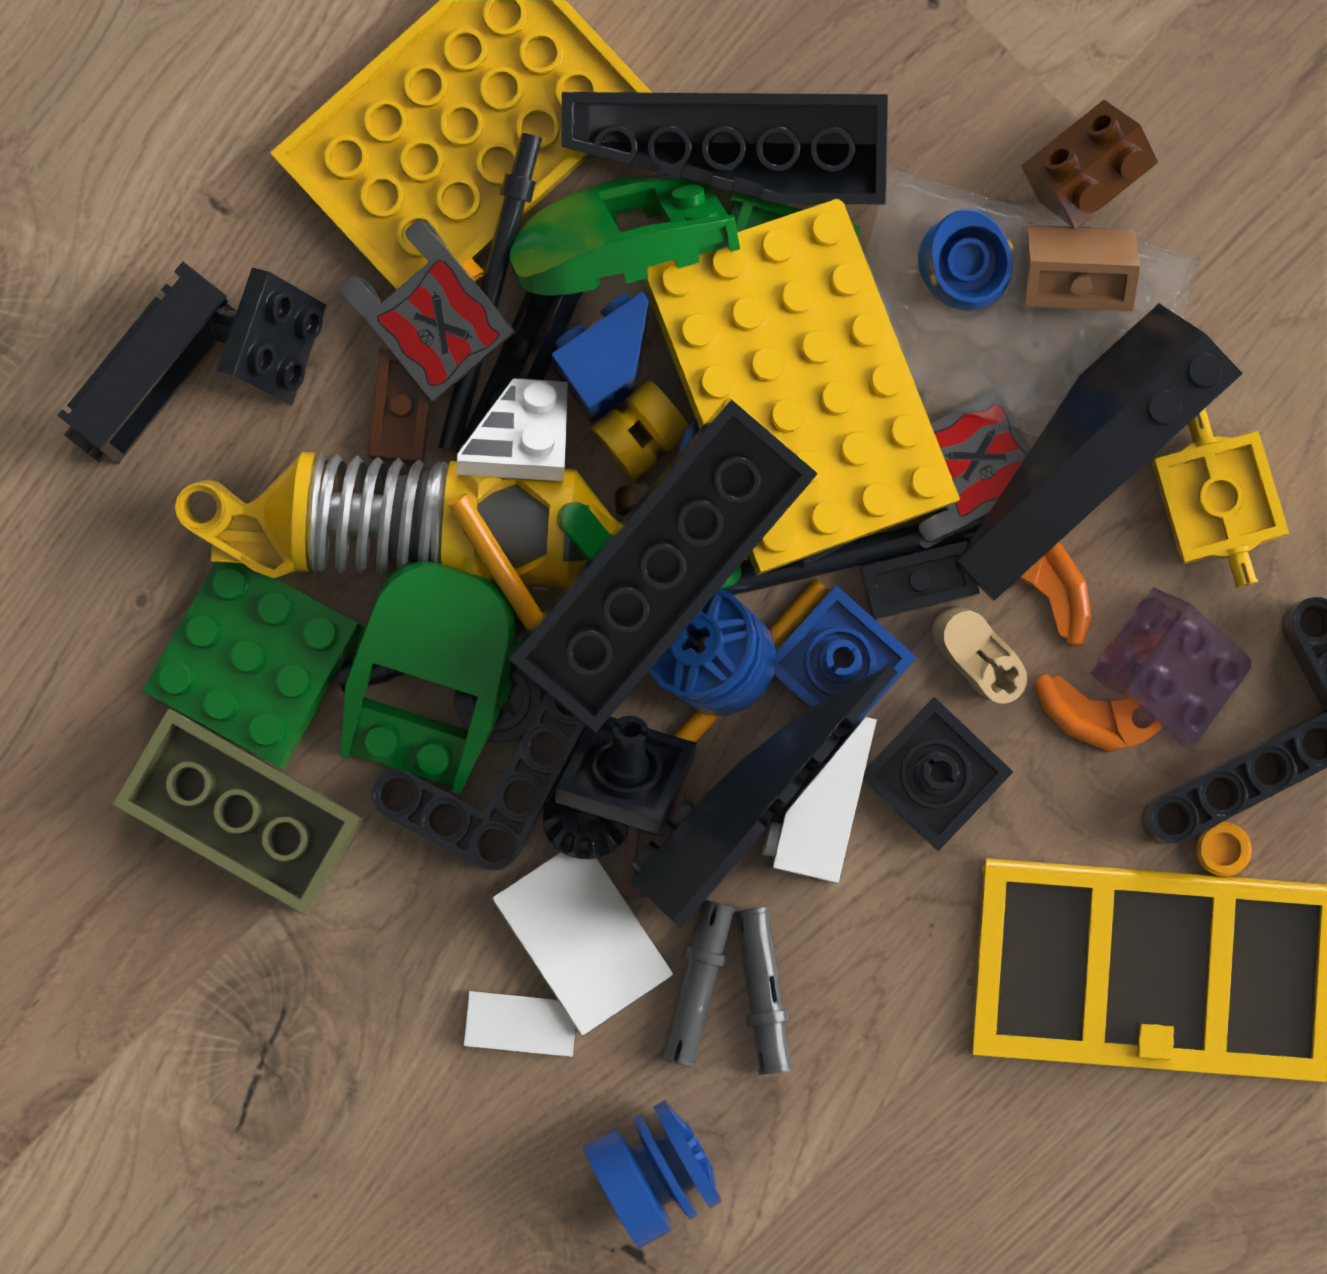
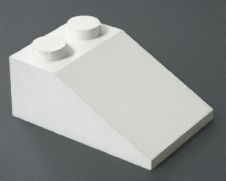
[762,717,877,883]

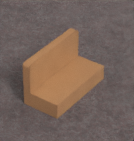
[1024,225,1140,311]

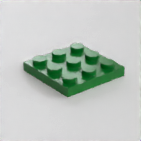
[142,562,364,770]

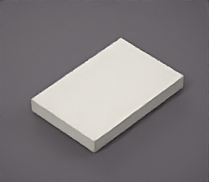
[491,853,674,1036]

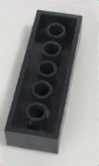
[509,397,818,732]

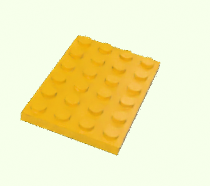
[270,0,652,291]
[642,199,960,575]

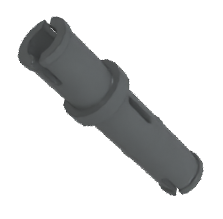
[661,900,736,1067]
[735,907,794,1075]

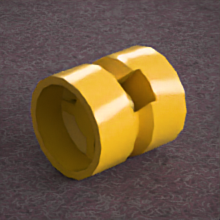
[590,379,689,482]

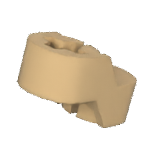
[932,605,1027,704]

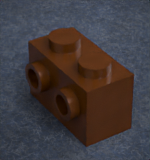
[1021,100,1158,229]

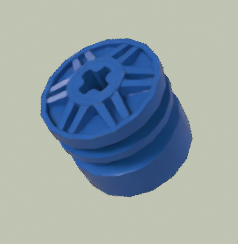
[648,589,777,716]
[583,1099,722,1249]

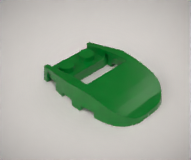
[510,175,741,295]
[340,561,518,794]

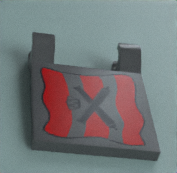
[341,220,515,402]
[918,389,1031,550]

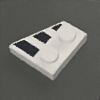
[456,379,568,481]

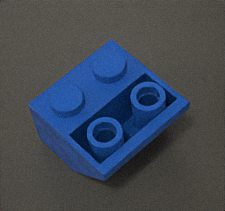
[552,292,649,424]

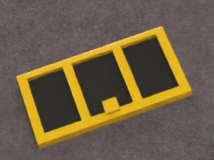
[971,858,1327,1082]

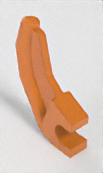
[1018,542,1092,646]
[1034,673,1163,752]

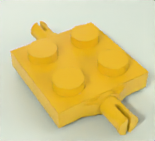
[1152,408,1289,589]

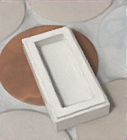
[464,991,576,1057]

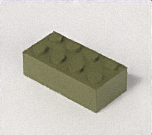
[112,708,366,915]

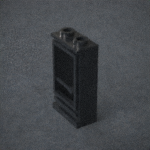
[57,261,237,464]

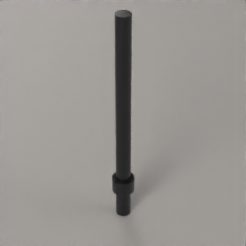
[438,133,542,453]

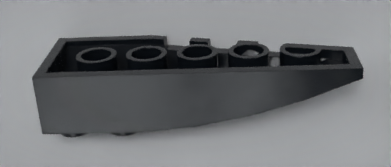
[562,92,888,205]
[957,303,1243,601]
[630,665,898,928]

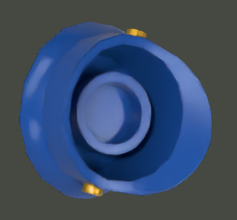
[918,209,1013,311]

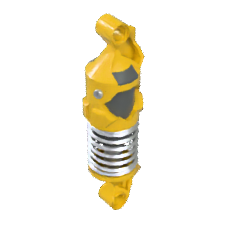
[175,452,620,590]

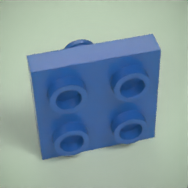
[774,585,917,739]

